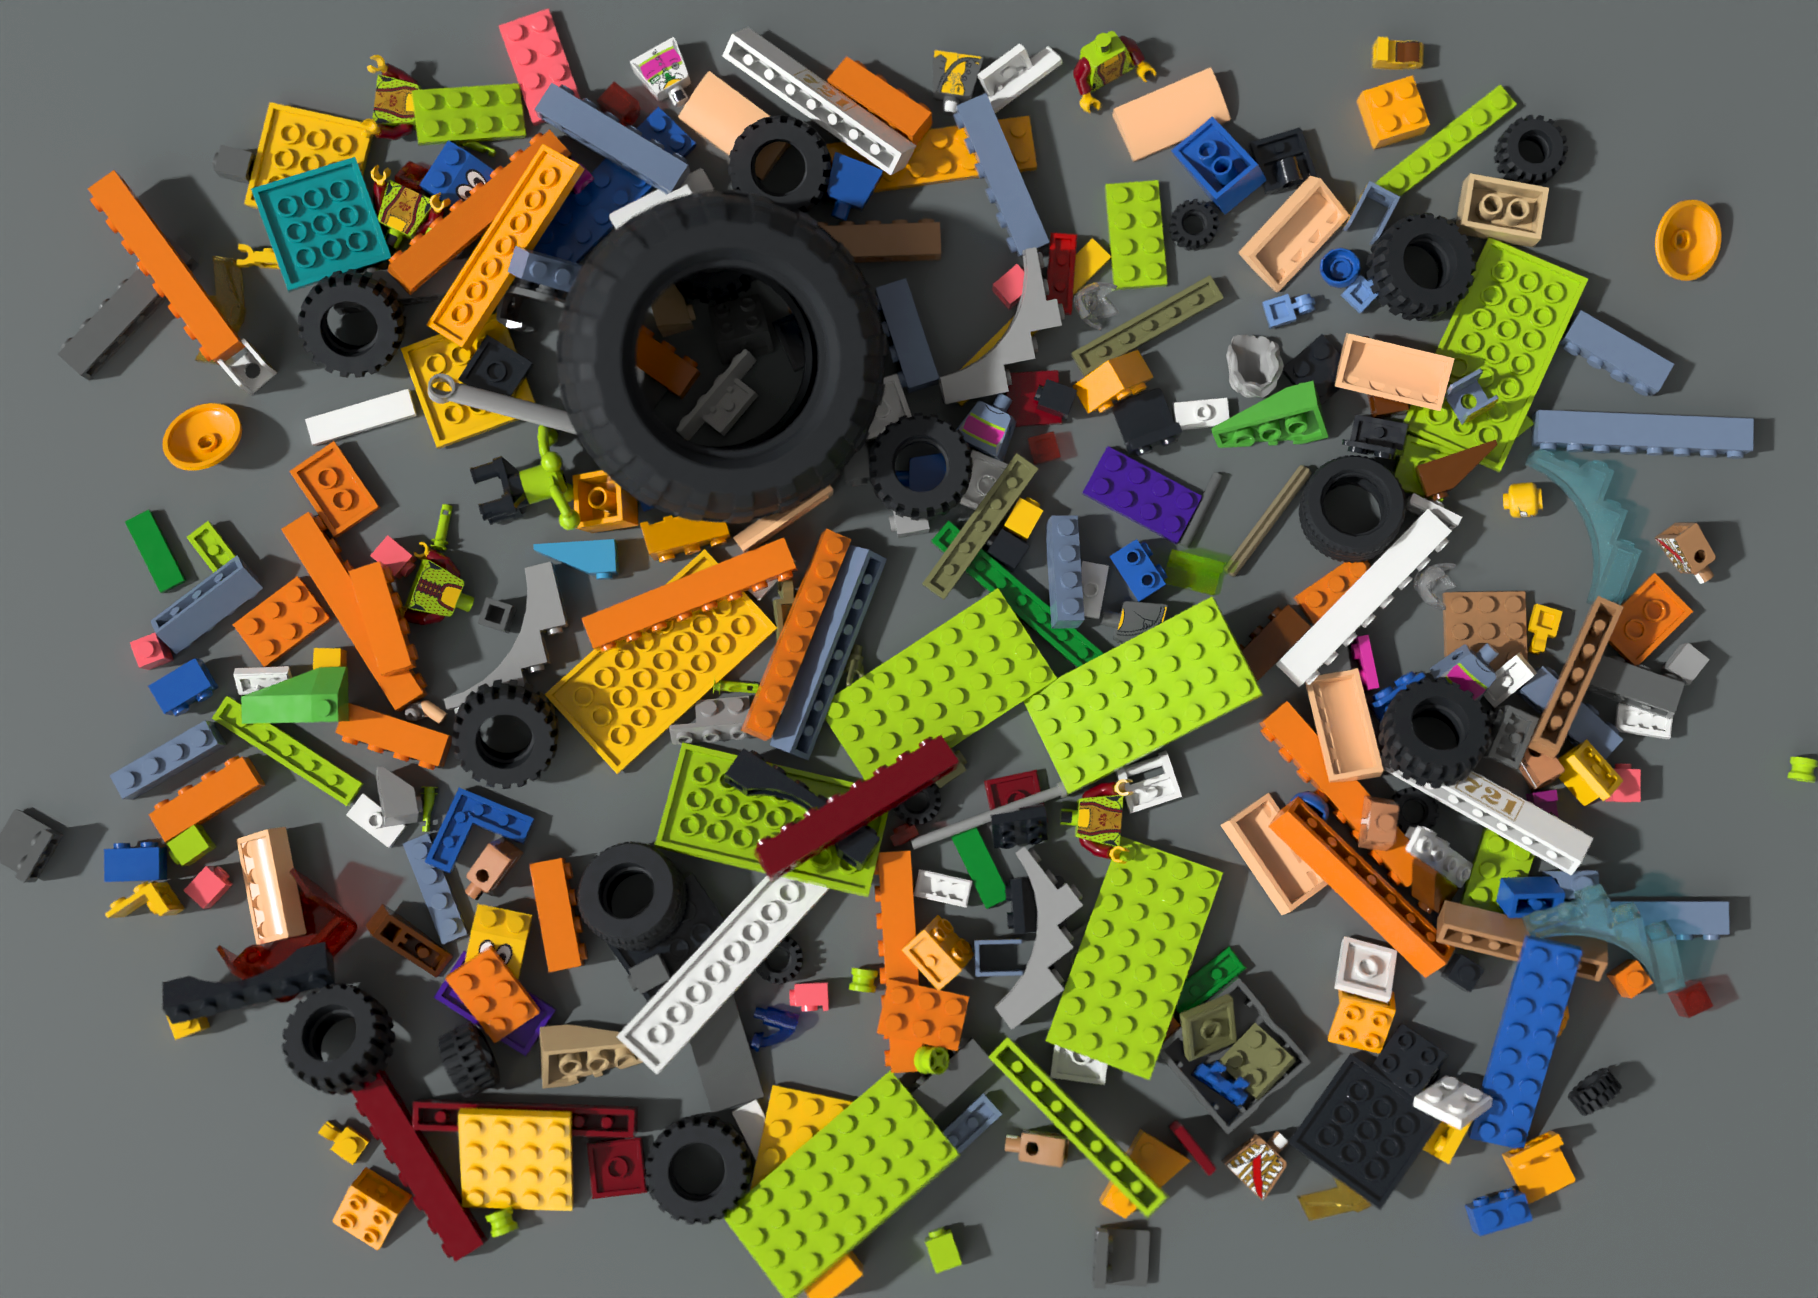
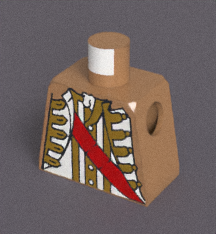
[1655,523,1716,584]
[1005,1130,1070,1168]
[1221,1131,1288,1201]

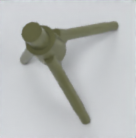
[842,644,865,686]

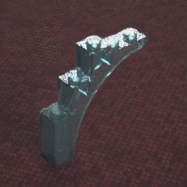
[1525,449,1642,606]
[1522,884,1686,995]

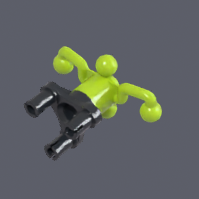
[470,425,580,530]

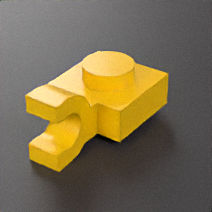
[237,244,280,269]
[1527,604,1563,655]
[318,1121,370,1165]

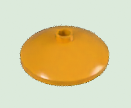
[1655,200,1721,281]
[162,403,242,471]

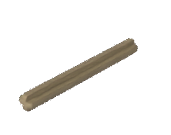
[1224,465,1312,577]

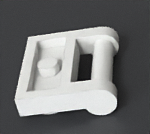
[1115,751,1182,813]

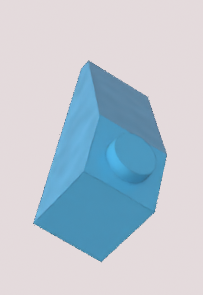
[533,539,619,580]

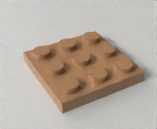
[1442,591,1528,672]

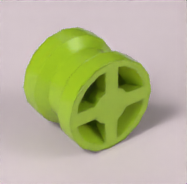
[1787,757,1818,783]
[849,967,878,993]
[914,1046,949,1075]
[485,1206,519,1237]

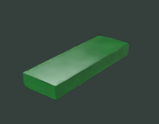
[125,509,187,594]
[951,827,1006,909]
[1175,946,1246,1016]

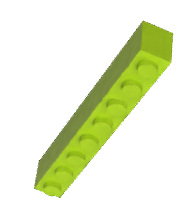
[989,1037,1170,1218]

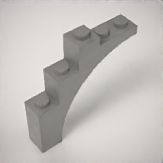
[939,247,1065,404]
[444,561,570,714]
[995,846,1083,1030]

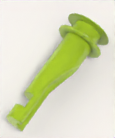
[457,142,496,157]
[430,504,453,550]
[713,677,759,695]
[421,787,438,832]

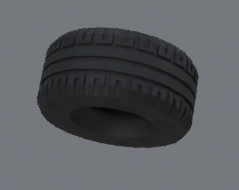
[577,841,687,951]

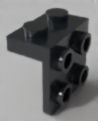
[1112,388,1182,456]
[1342,414,1410,460]
[1005,876,1067,934]

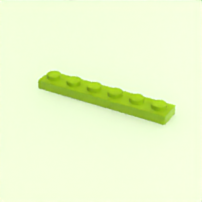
[1376,85,1517,197]
[212,696,364,806]

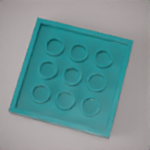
[251,157,391,292]

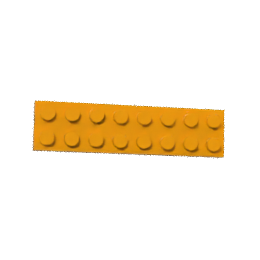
[826,116,1037,199]
[426,144,585,351]

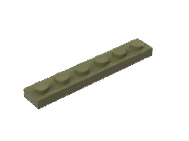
[1071,275,1224,377]
[922,453,1039,600]

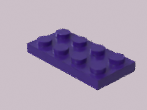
[1082,446,1202,544]
[434,951,556,1056]

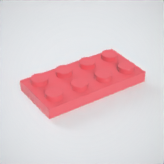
[499,9,581,126]

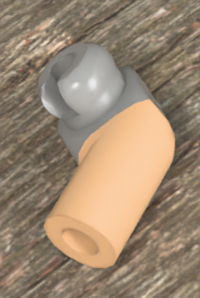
[405,700,448,724]

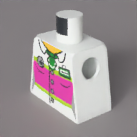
[630,37,691,107]

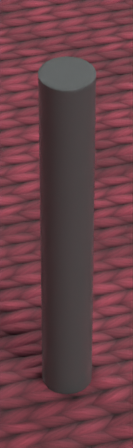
[1179,472,1223,549]

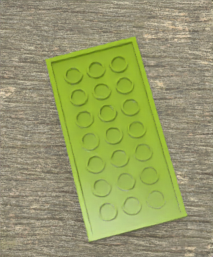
[1403,237,1588,472]
[825,588,1057,781]
[1024,597,1263,794]
[655,742,889,897]
[1046,836,1223,1081]
[724,1070,961,1298]

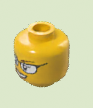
[1503,482,1543,518]

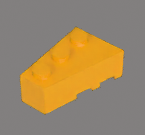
[640,515,731,563]
[1099,1129,1191,1219]

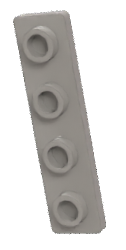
[669,696,778,745]

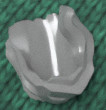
[1226,334,1284,398]

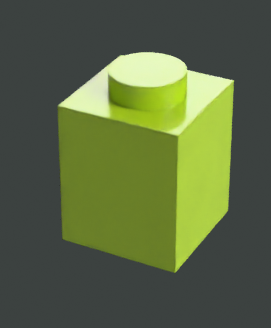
[167,825,216,866]
[925,1227,962,1274]

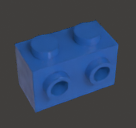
[1110,539,1168,602]
[148,658,219,717]
[104,842,167,882]
[1496,876,1565,918]
[1465,1188,1533,1236]

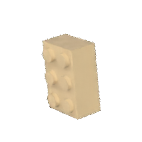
[1456,173,1549,247]

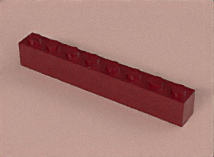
[754,735,959,883]
[351,1070,488,1262]
[412,1099,638,1138]

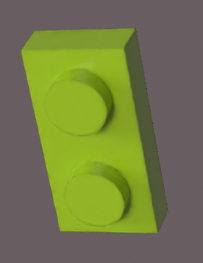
[186,521,236,573]

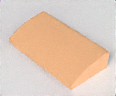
[1112,67,1231,162]
[678,71,791,181]
[1238,176,1350,293]
[1335,333,1455,411]
[733,485,833,553]
[1305,668,1384,782]
[1221,793,1328,915]
[236,827,306,945]

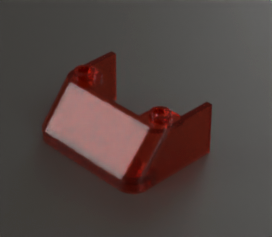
[216,868,357,1003]

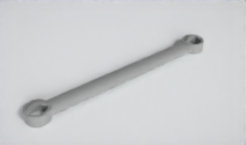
[427,373,577,434]

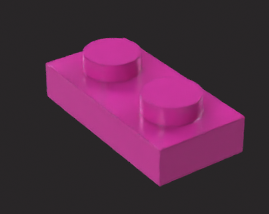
[1351,635,1380,691]

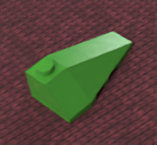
[1211,381,1328,448]
[241,667,349,724]

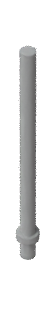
[910,781,1068,850]

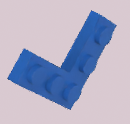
[425,788,535,874]

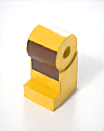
[1372,37,1424,70]

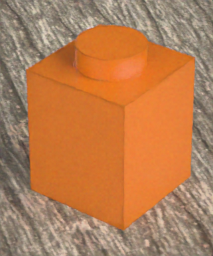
[1606,959,1653,999]

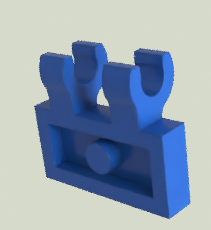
[1191,1061,1250,1106]

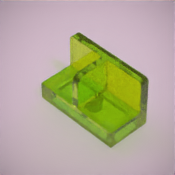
[1164,549,1225,596]

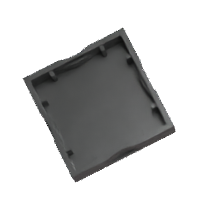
[1159,977,1311,1134]

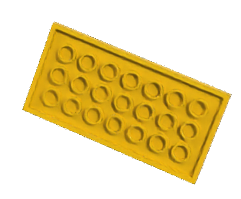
[544,549,777,774]

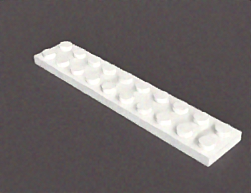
[617,876,830,1075]

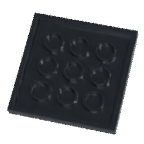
[607,873,725,1002]
[1288,1053,1442,1210]

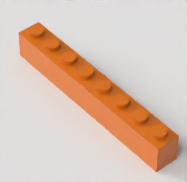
[388,130,571,295]
[88,170,246,365]
[281,512,428,712]
[741,529,851,741]
[581,538,797,653]
[1259,701,1415,887]
[1268,796,1455,978]
[874,851,923,1073]

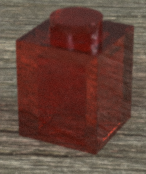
[597,81,641,127]
[1667,980,1713,1018]

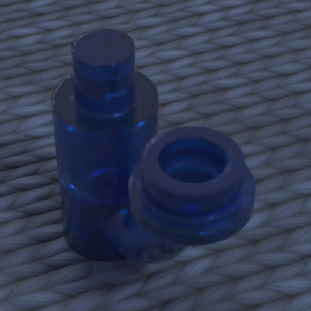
[750,1006,800,1052]

